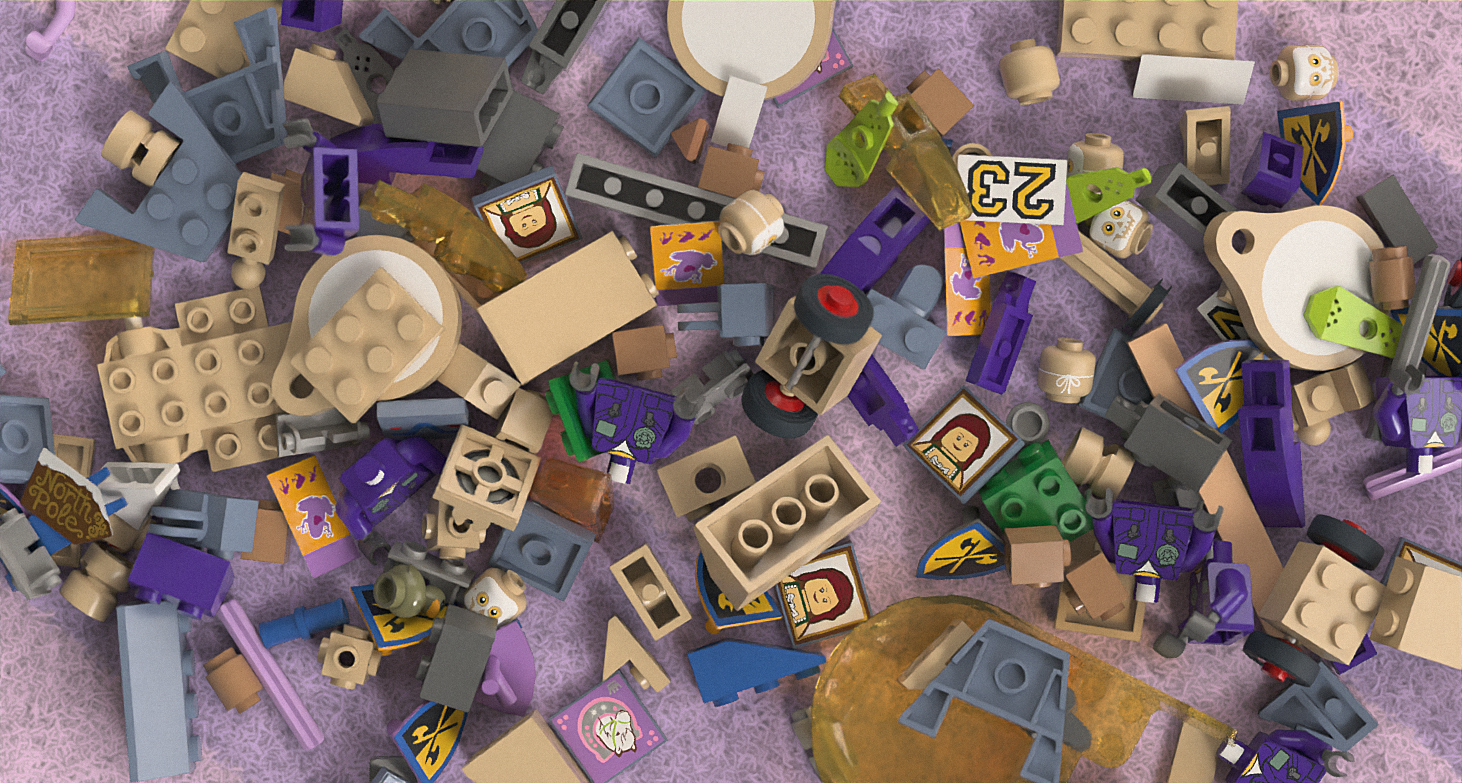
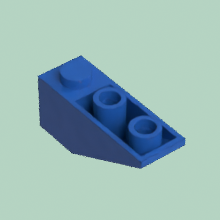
[687,638,827,707]

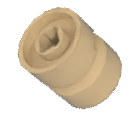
[101,110,182,188]
[1062,427,1135,503]
[59,540,134,622]

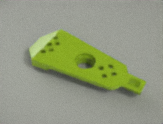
[824,90,899,187]
[1066,167,1151,223]
[1303,285,1404,358]

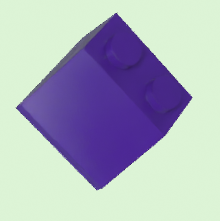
[128,532,235,620]

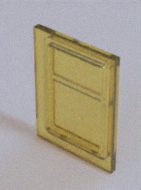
[8,234,155,325]

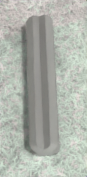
[1391,254,1450,371]

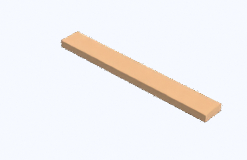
[1126,323,1285,638]

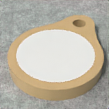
[667,0,836,100]
[1203,205,1391,370]
[271,235,462,417]

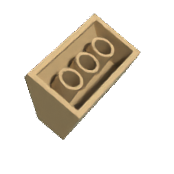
[693,435,881,611]

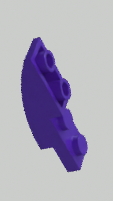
[329,123,484,186]
[820,163,956,294]
[1238,360,1305,528]

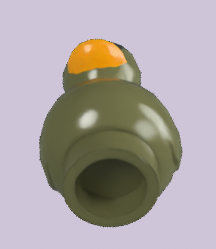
[373,564,446,618]

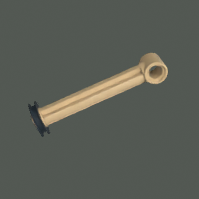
[950,143,1172,336]

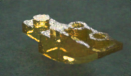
[838,73,973,230]
[360,180,527,293]

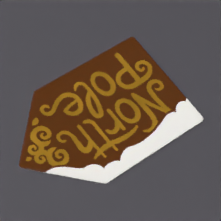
[20,448,113,545]

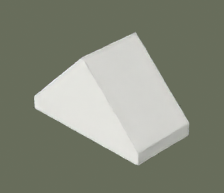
[97,462,180,530]

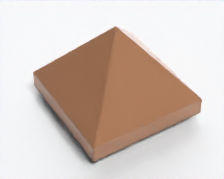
[670,118,710,165]

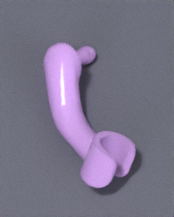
[25,0,76,61]

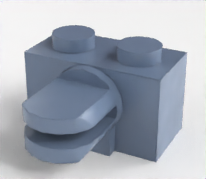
[866,264,946,370]
[677,283,775,346]
[148,488,259,559]

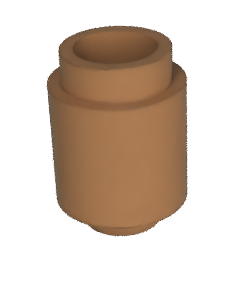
[1368,246,1416,310]
[203,647,264,714]

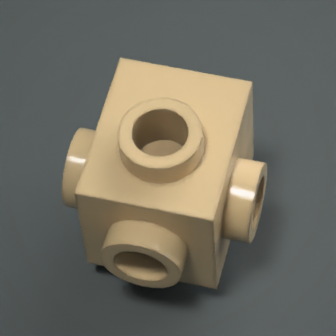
[421,498,486,560]
[317,624,382,690]

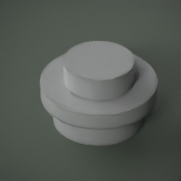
[1006,402,1049,445]

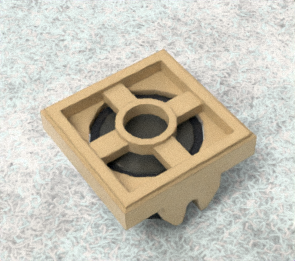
[432,424,542,532]

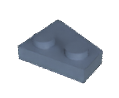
[1258,657,1379,751]

